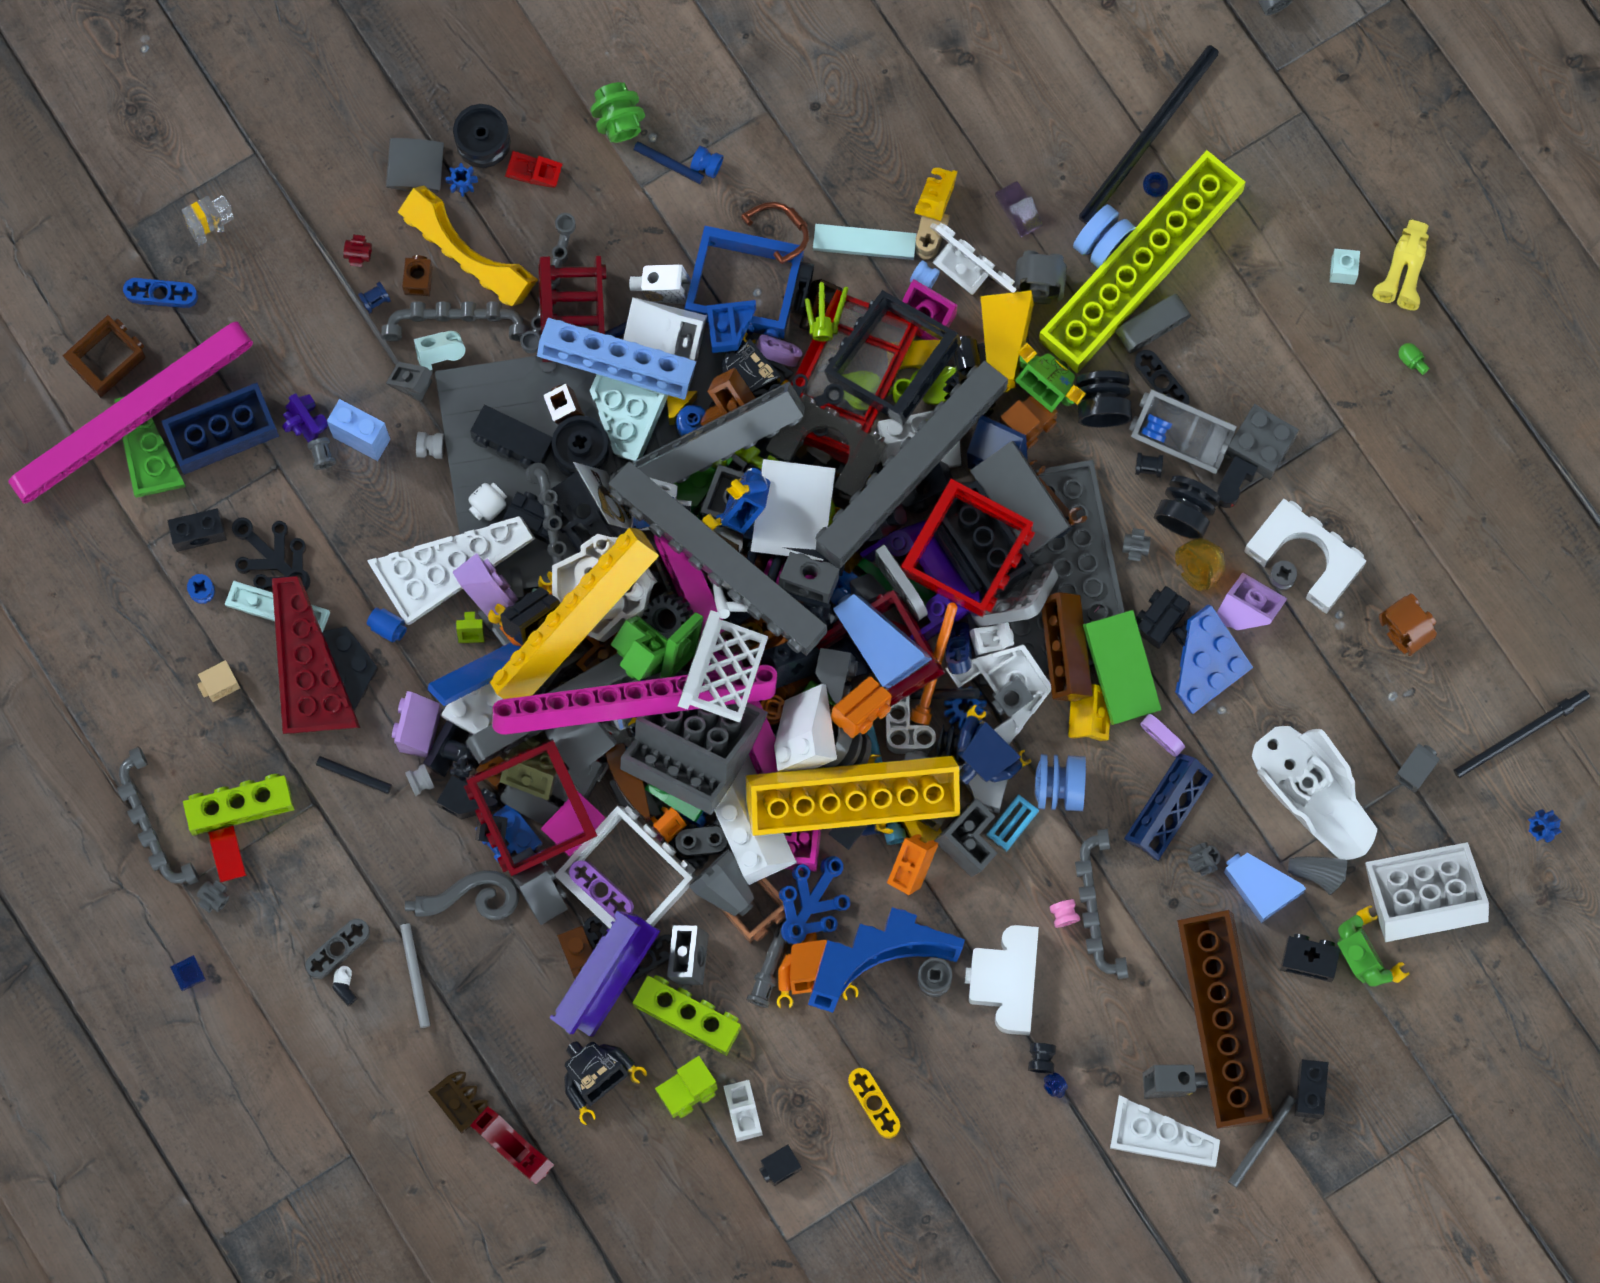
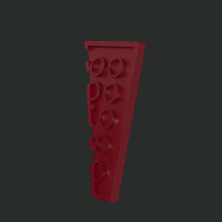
[272,576,361,734]

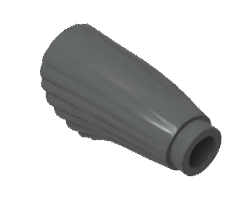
[1288,856,1348,895]

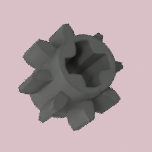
[1122,528,1151,561]
[1188,842,1220,876]
[197,880,230,913]

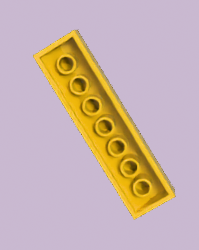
[490,528,659,699]
[745,756,960,836]

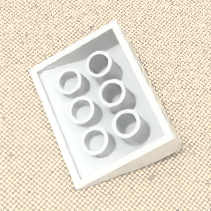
[1365,842,1489,942]

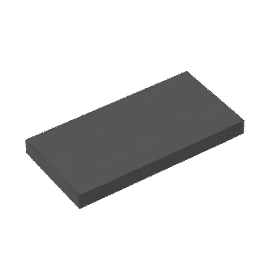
[970,441,1071,556]

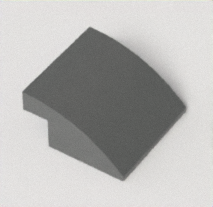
[620,670,767,815]

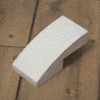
[723,1080,763,1142]

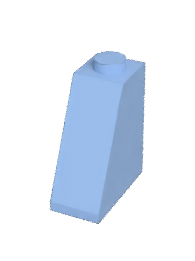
[1224,853,1306,923]

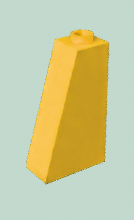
[981,290,1034,392]

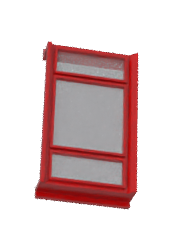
[783,289,924,470]

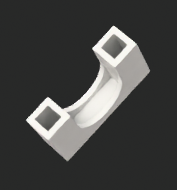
[1244,499,1366,614]

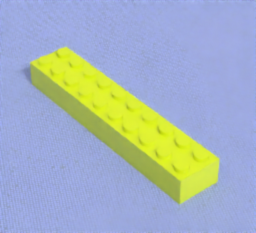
[1039,150,1246,373]

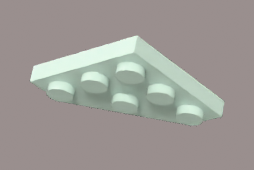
[590,374,669,462]

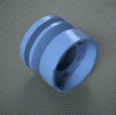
[1035,754,1086,811]

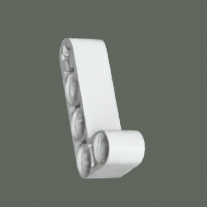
[885,676,936,754]

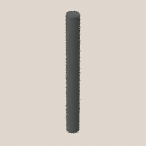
[1228,1095,1296,1188]

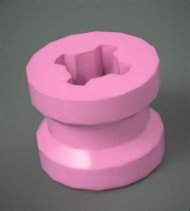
[1049,899,1080,928]

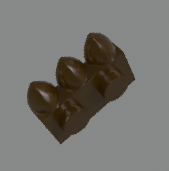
[428,1071,488,1134]

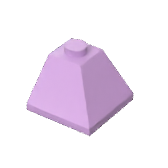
[1217,573,1287,630]

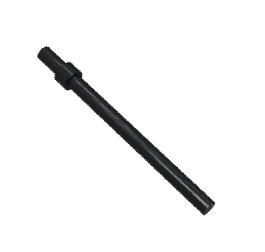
[1453,690,1591,778]

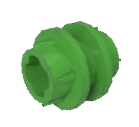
[590,82,645,142]

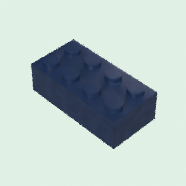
[161,383,279,475]

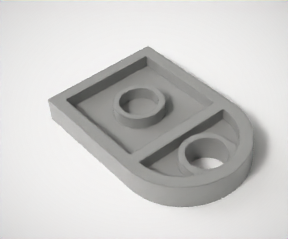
[875,545,928,621]

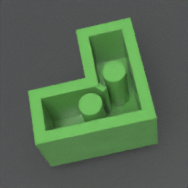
[611,616,668,681]

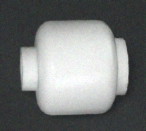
[468,483,507,521]

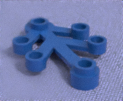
[779,856,850,944]

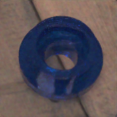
[1143,172,1168,197]
[1044,1072,1068,1098]

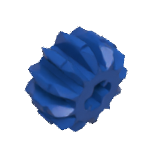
[944,686,987,730]

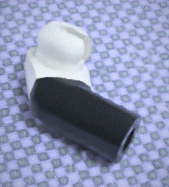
[332,966,358,1007]

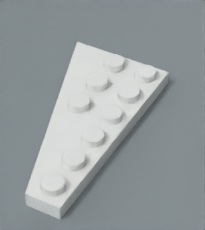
[367,516,535,625]

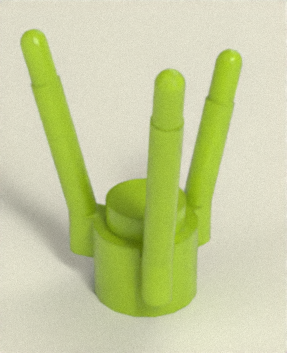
[805,282,848,342]

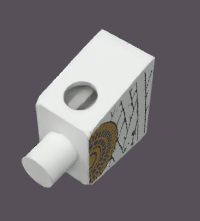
[629,265,691,304]

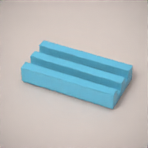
[986,794,1039,852]

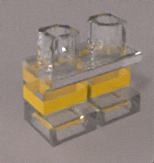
[181,195,234,247]

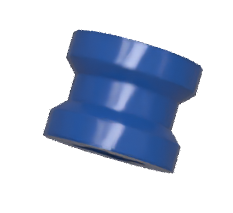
[1141,414,1172,443]
[187,574,215,604]

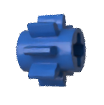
[446,163,478,197]
[1528,809,1562,842]

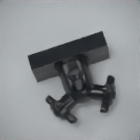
[423,720,480,778]

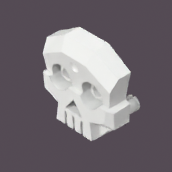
[552,534,657,642]

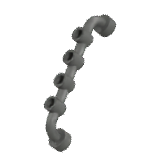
[520,213,576,353]
[381,301,529,341]
[526,463,567,564]
[117,746,200,885]
[1075,828,1129,979]

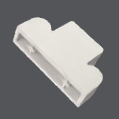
[965,925,1039,1036]

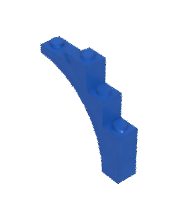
[808,907,965,1013]

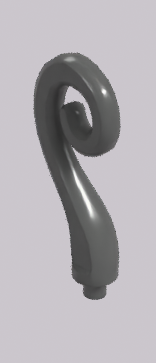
[405,870,519,920]

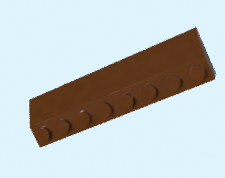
[1177,910,1274,1129]

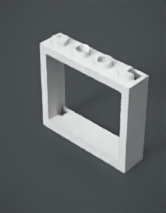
[555,806,697,928]

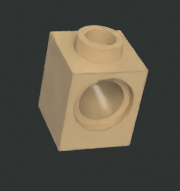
[197,660,240,702]

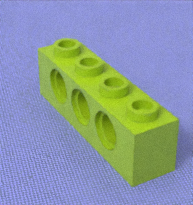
[183,774,295,836]
[633,975,741,1056]

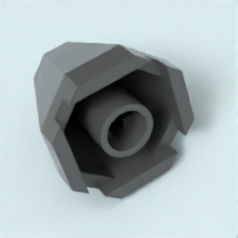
[689,849,754,916]

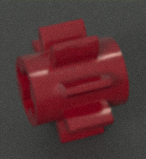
[343,234,372,267]

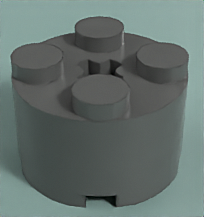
[1014,250,1067,304]

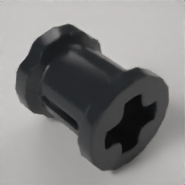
[1135,452,1163,478]

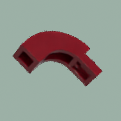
[470,1106,554,1185]

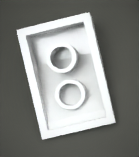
[774,684,837,772]

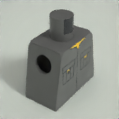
[1142,1065,1208,1099]

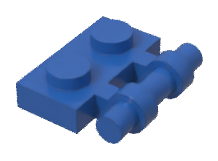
[475,805,542,863]

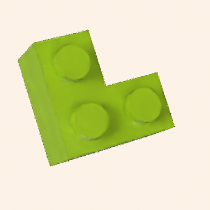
[655,1056,718,1118]

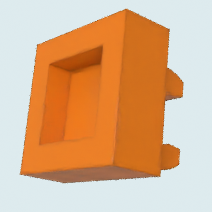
[651,807,687,843]

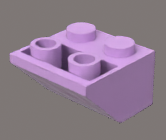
[453,553,518,617]
[392,691,442,758]

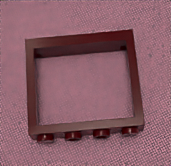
[816,590,945,707]
[464,738,598,876]

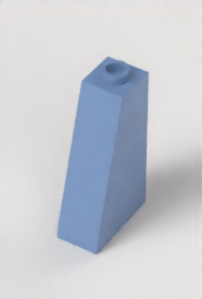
[833,594,932,688]

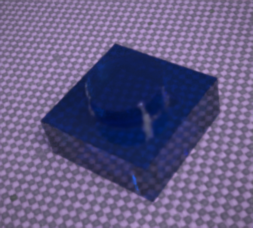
[170,955,206,992]

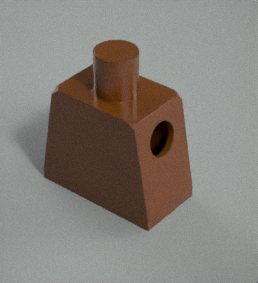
[557,926,592,979]

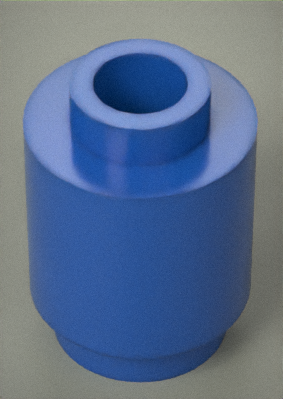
[367,607,407,643]

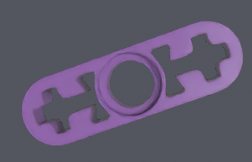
[569,860,634,919]

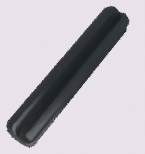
[934,524,983,594]

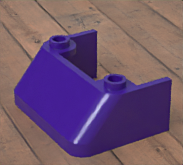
[860,520,982,642]

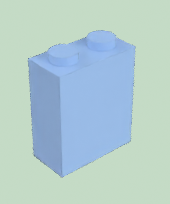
[327,399,390,461]

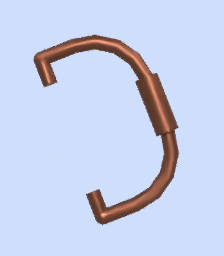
[741,202,809,264]

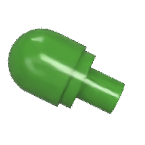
[1398,343,1430,375]

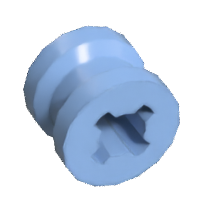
[910,260,940,289]

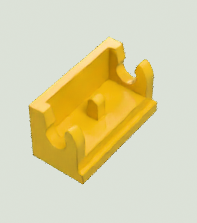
[914,168,958,221]

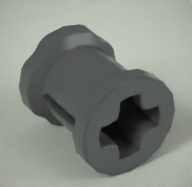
[307,437,336,470]

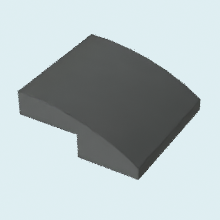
[386,138,444,193]
[545,722,617,776]

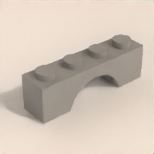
[904,750,1008,813]

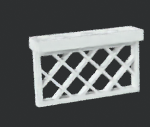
[678,610,768,722]

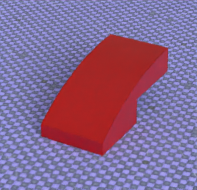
[505,151,563,188]
[208,826,247,883]

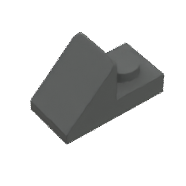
[386,362,433,401]

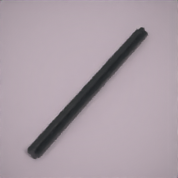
[1079,45,1219,224]

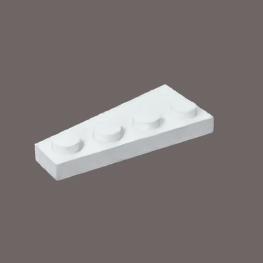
[1110,1095,1220,1168]

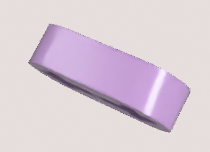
[755,335,802,367]
[1140,714,1185,757]

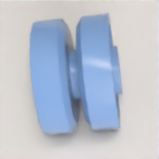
[1073,204,1136,268]

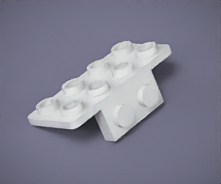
[930,223,1017,295]

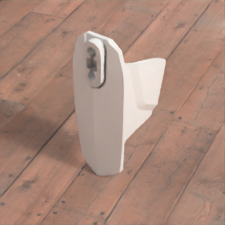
[1252,726,1377,860]

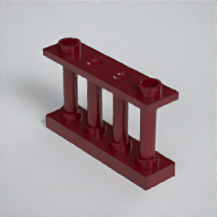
[538,256,606,362]

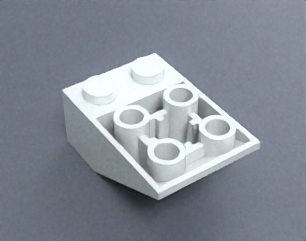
[623,297,707,366]

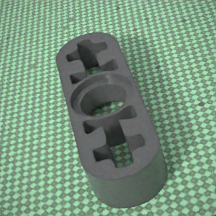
[305,919,370,979]

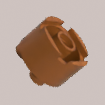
[1379,593,1437,656]

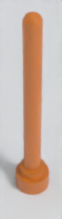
[910,602,958,725]

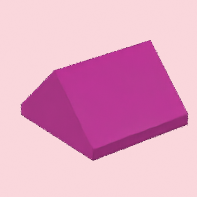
[902,279,957,340]
[541,791,606,858]

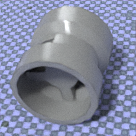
[416,432,445,459]

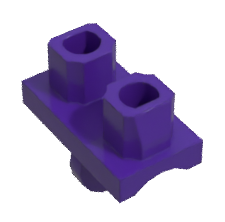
[282,393,328,443]

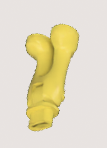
[1372,220,1429,310]

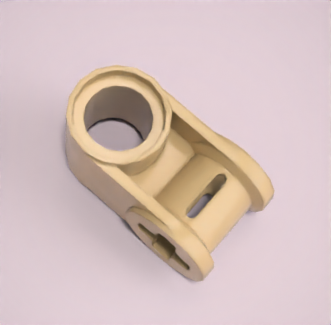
[915,213,950,260]

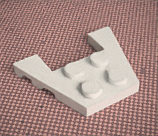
[945,644,1051,744]

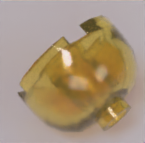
[1175,538,1226,591]

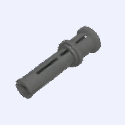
[746,927,788,1008]

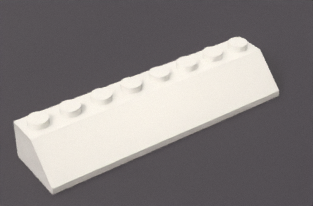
[714,755,797,885]

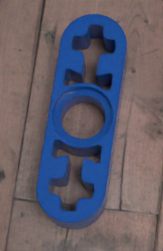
[123,278,198,308]

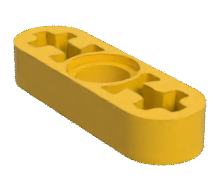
[848,1068,900,1139]

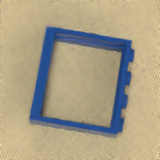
[684,226,804,339]

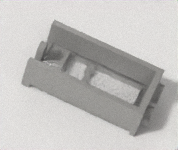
[1129,389,1238,474]

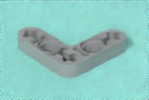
[970,563,1058,626]

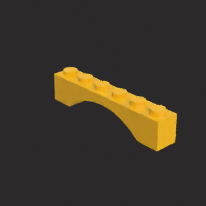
[398,186,538,306]

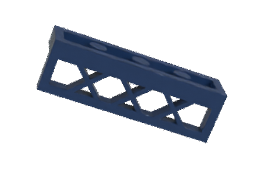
[1124,753,1213,861]

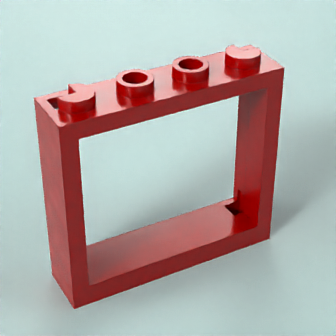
[901,479,1035,617]

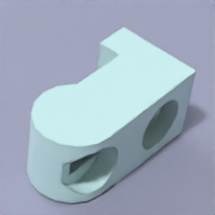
[414,331,465,370]

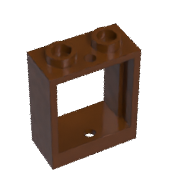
[62,315,146,398]

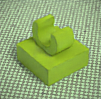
[456,611,484,643]

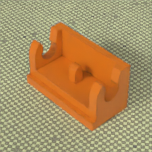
[887,834,939,895]

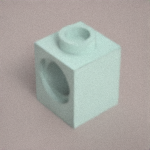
[1330,249,1360,285]

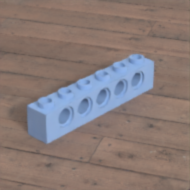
[537,318,696,400]

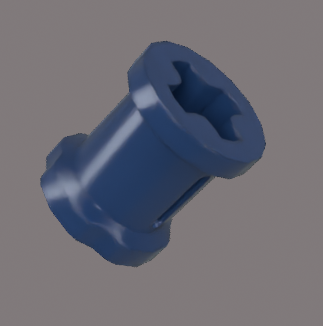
[358,281,391,314]

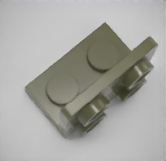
[500,734,565,800]

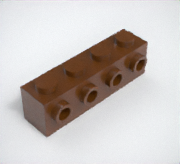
[1042,592,1093,702]

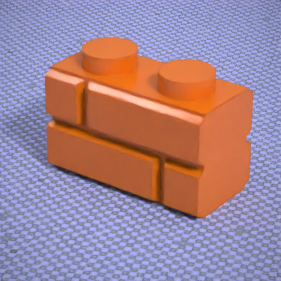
[831,677,892,738]

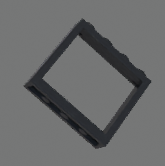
[824,290,962,425]

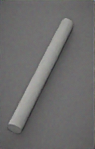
[400,923,430,1028]

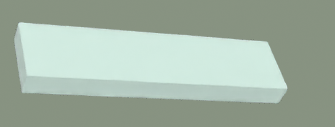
[813,224,917,260]
[225,581,330,633]

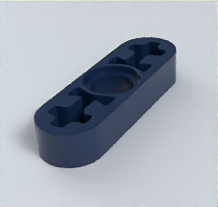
[946,622,972,674]

